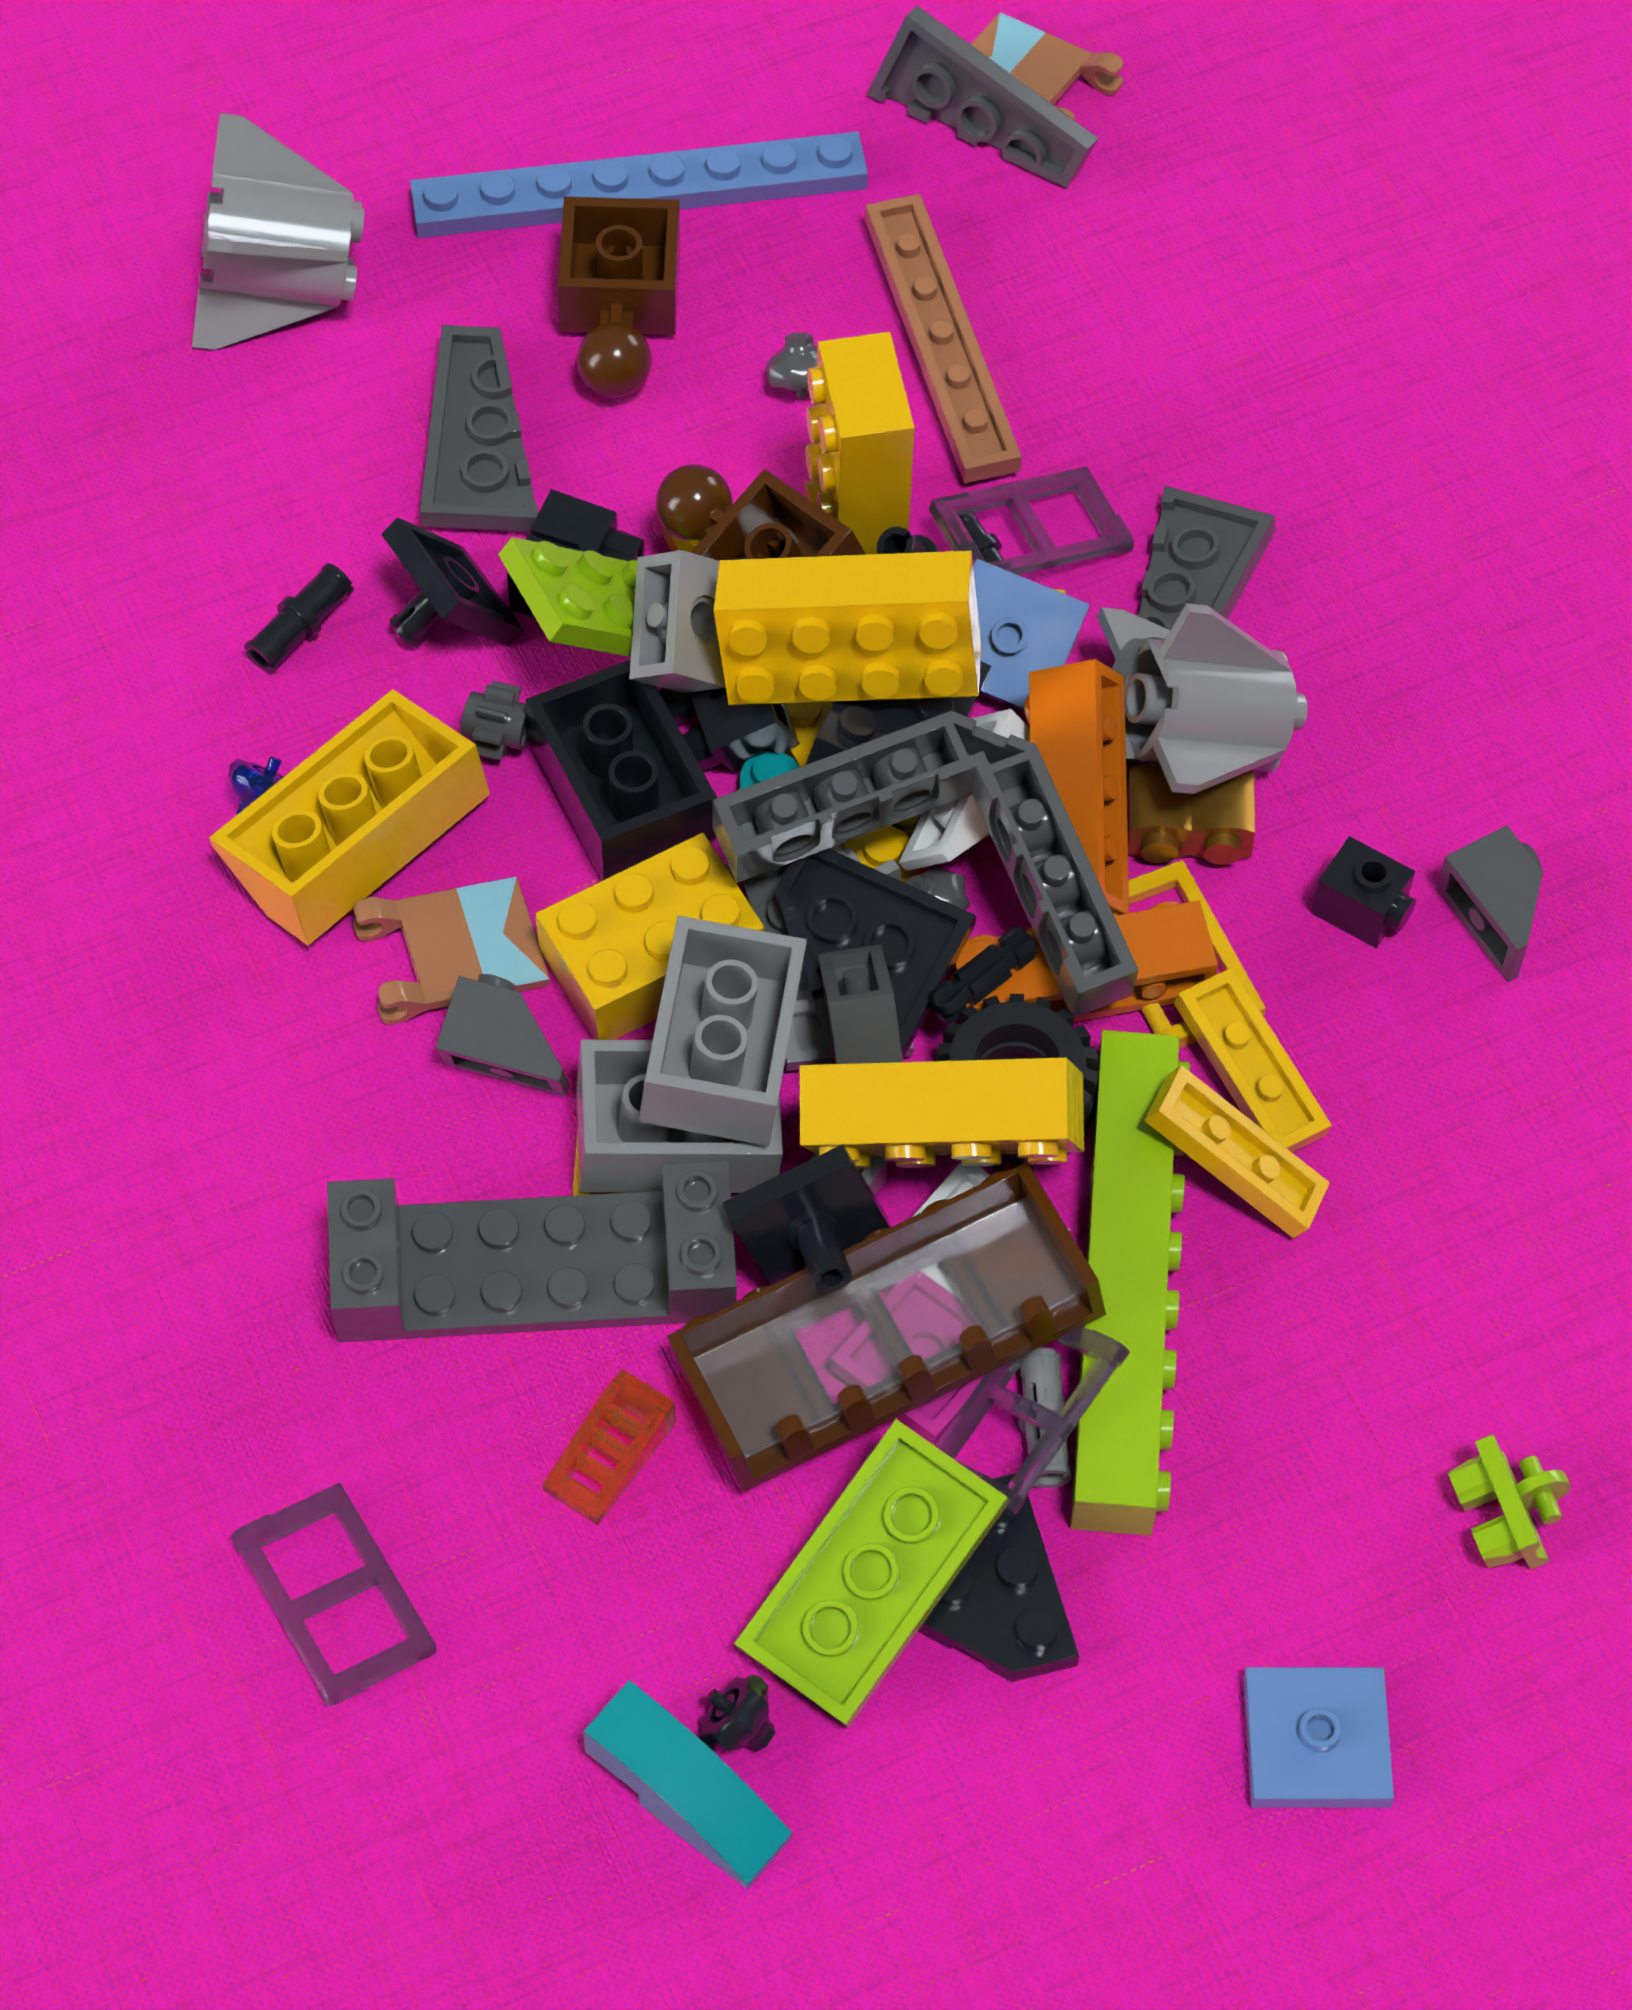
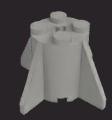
[192,112,365,350]
[1097,603,1308,794]

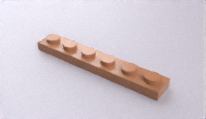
[865,194,1022,483]

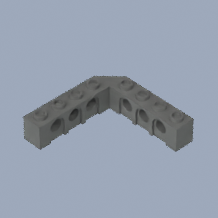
[713,711,1139,1018]

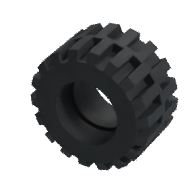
[936,994,1099,1171]

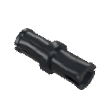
[244,563,354,673]

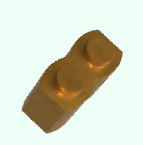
[1127,763,1255,865]

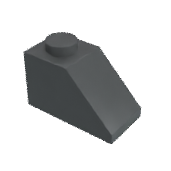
[1437,825,1543,982]
[818,944,903,1064]
[436,974,570,1097]

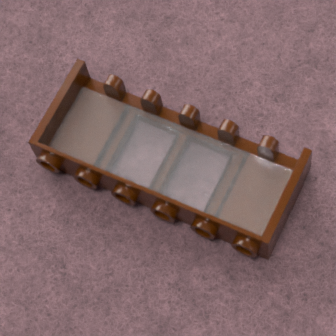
[667,1162,1106,1492]

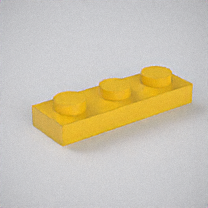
[1174,967,1332,1152]
[1144,1065,1330,1239]

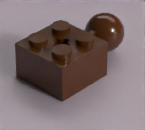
[558,196,680,398]
[655,464,866,561]

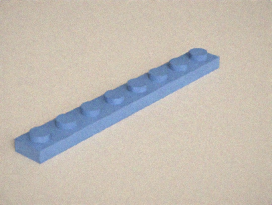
[410,131,868,238]

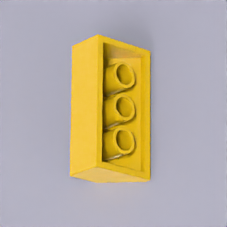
[209,689,490,946]

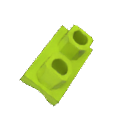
[1448,1434,1571,1570]

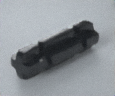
[928,926,1038,1024]

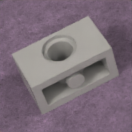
[629,550,726,693]

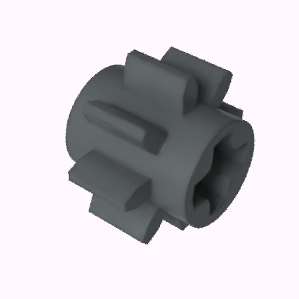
[461,681,528,761]

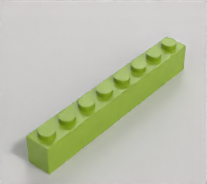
[1070,1030,1190,1536]

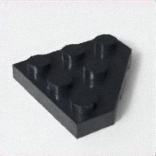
[775,848,976,1060]
[917,1472,1079,1682]

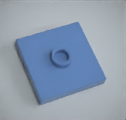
[973,559,1090,712]
[1243,1667,1394,1808]

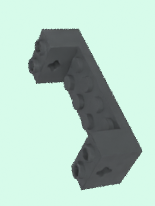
[327,1160,737,1343]

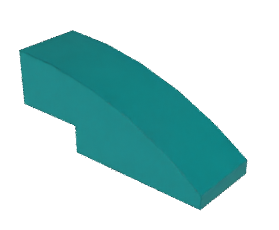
[583,1680,792,1889]

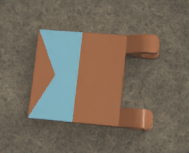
[971,12,1123,121]
[353,876,550,1025]

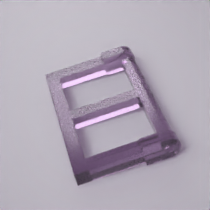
[929,466,1134,575]
[935,1325,1130,1517]
[230,1483,437,1706]

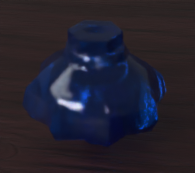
[228,756,284,814]

